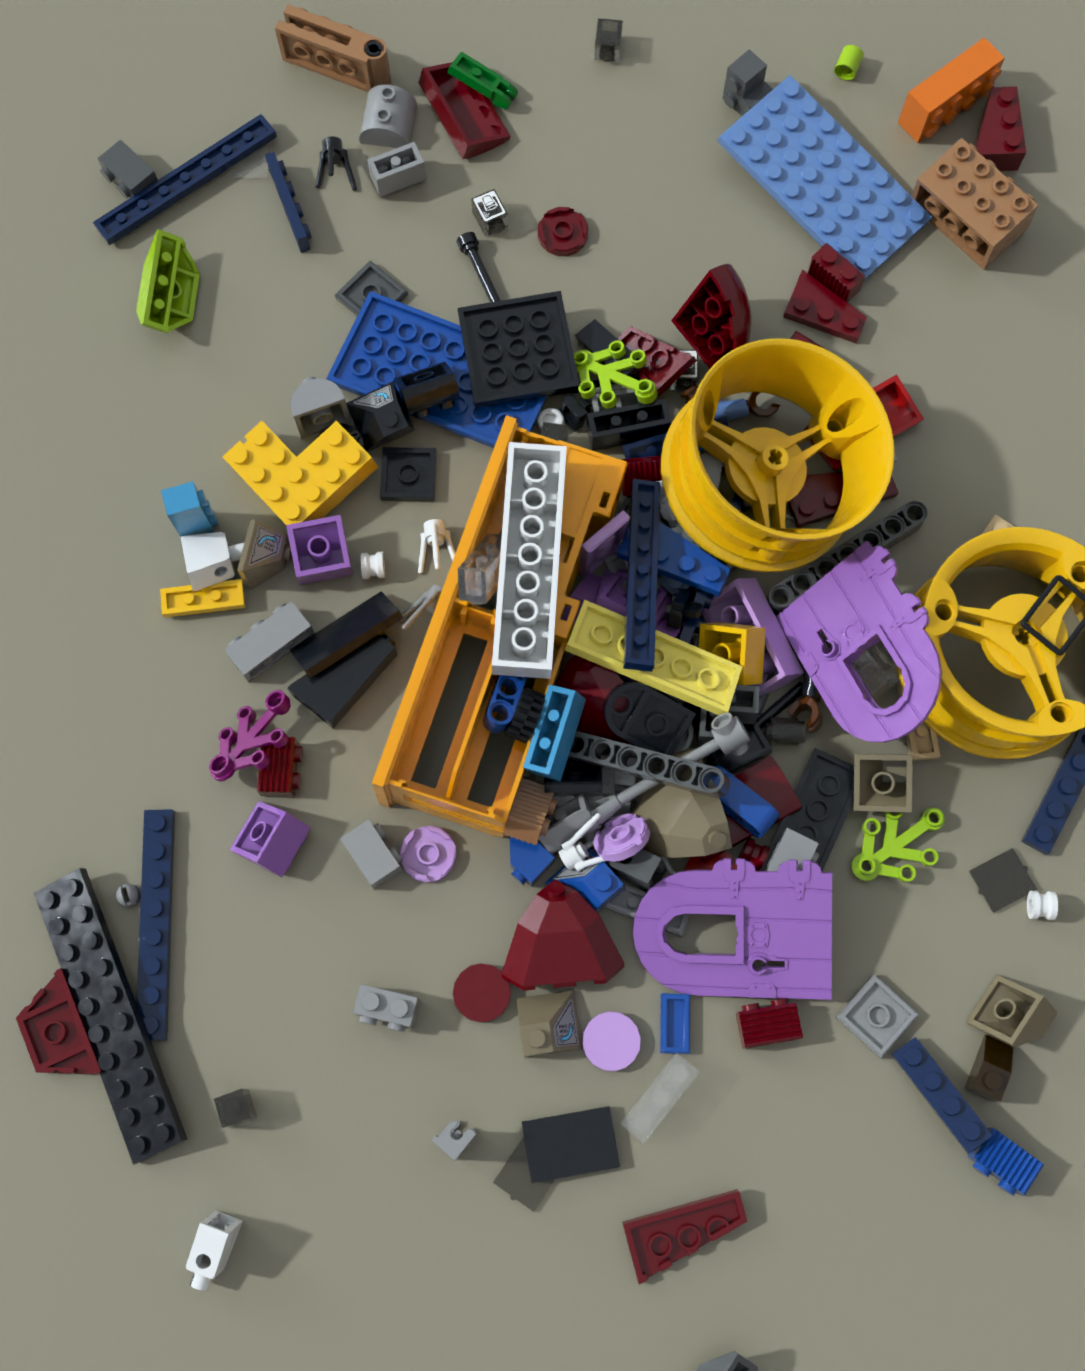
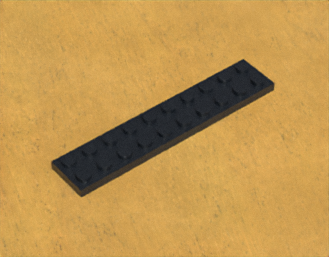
[34,868,187,1165]

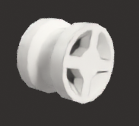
[361,551,385,580]
[1027,891,1058,920]

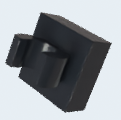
[559,393,592,432]

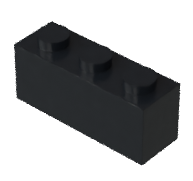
[586,398,672,451]

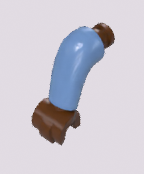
[680,384,780,422]

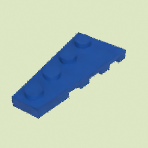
[617,521,730,597]

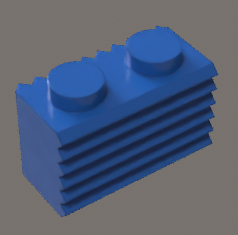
[968,1128,1044,1196]

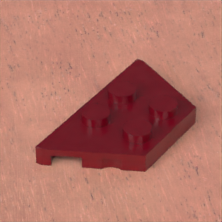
[16,968,102,1074]

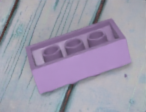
[702,578,804,696]

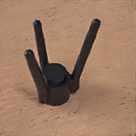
[316,136,357,191]

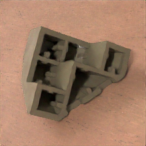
[630,747,732,858]

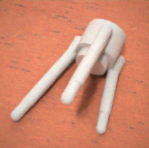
[418,519,456,574]
[559,813,605,872]

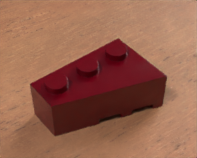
[974,86,1026,171]

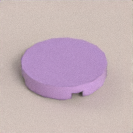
[593,814,650,862]
[400,826,457,883]
[582,1012,641,1072]

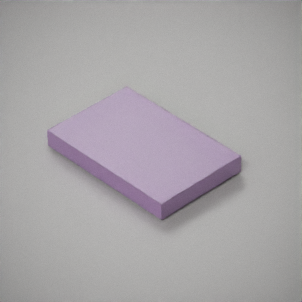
[578,510,630,578]

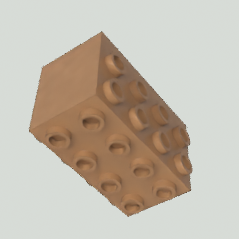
[912,138,1038,270]

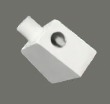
[181,532,244,591]
[186,1210,243,1291]

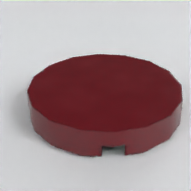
[538,207,588,256]
[453,963,511,1023]

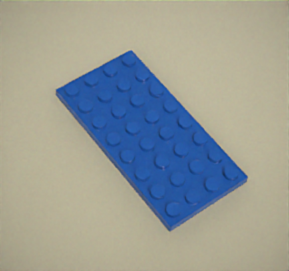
[326,291,549,448]

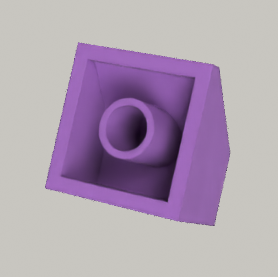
[286,515,353,585]
[230,801,311,877]

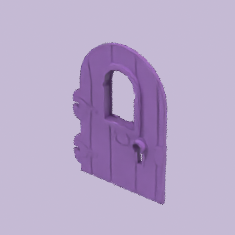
[776,541,942,743]
[633,858,832,1000]

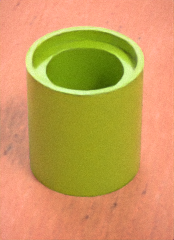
[834,45,864,80]

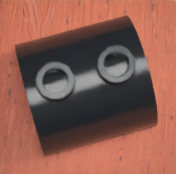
[395,362,460,418]

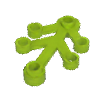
[574,340,658,409]
[851,807,945,883]

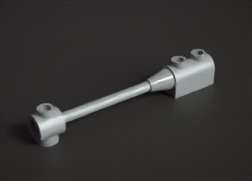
[539,713,751,855]

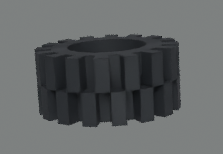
[504,687,545,743]

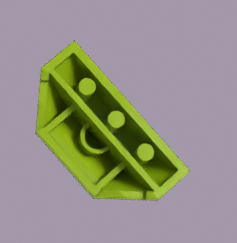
[136,229,200,334]

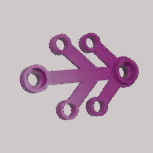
[209,690,291,782]

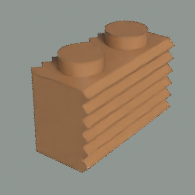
[504,778,558,845]

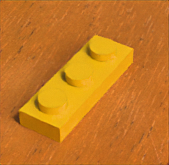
[160,579,246,618]

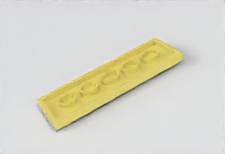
[564,600,743,715]

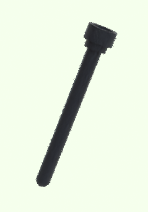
[456,232,501,302]

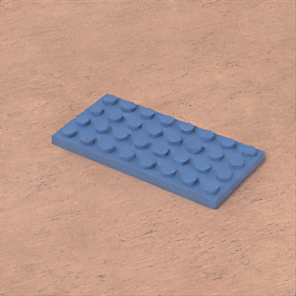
[717,75,932,281]

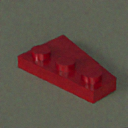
[784,269,867,344]
[617,326,697,398]

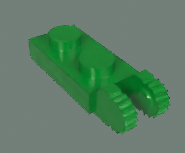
[447,52,518,110]

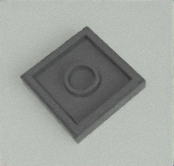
[335,261,408,316]

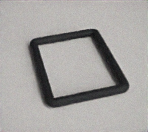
[1021,575,1085,656]

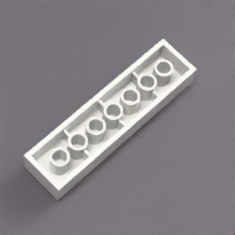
[492,442,567,679]

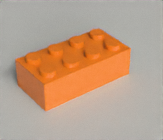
[898,37,1005,143]

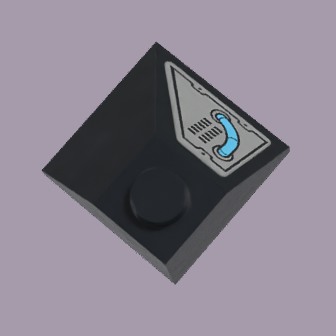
[346,381,415,452]

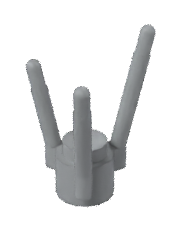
[398,585,443,630]

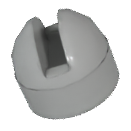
[116,884,141,908]

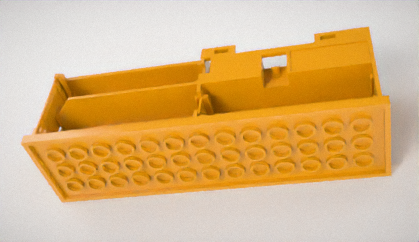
[372,415,627,838]

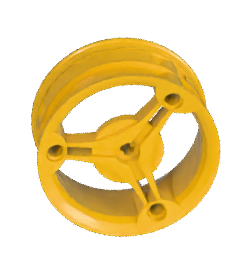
[661,338,894,572]
[896,527,1085,759]

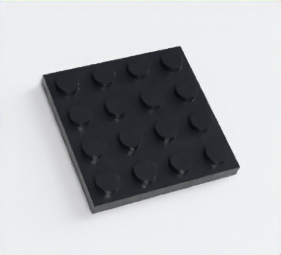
[457,291,580,408]

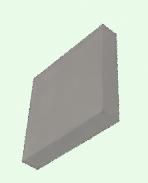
[835,974,919,1058]

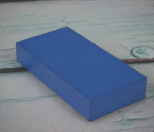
[660,993,690,1054]

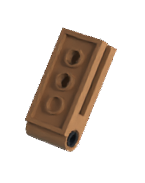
[275,4,391,92]

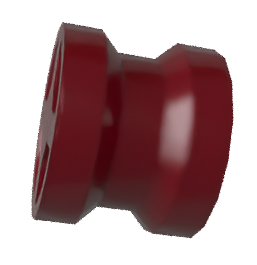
[738,837,770,871]

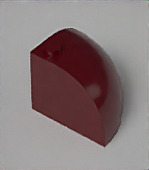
[671,264,752,369]

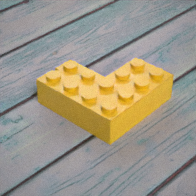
[222,421,378,525]

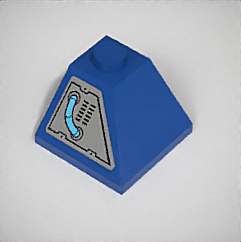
[545,848,625,913]

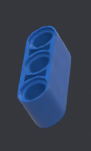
[483,675,527,733]
[711,765,780,838]

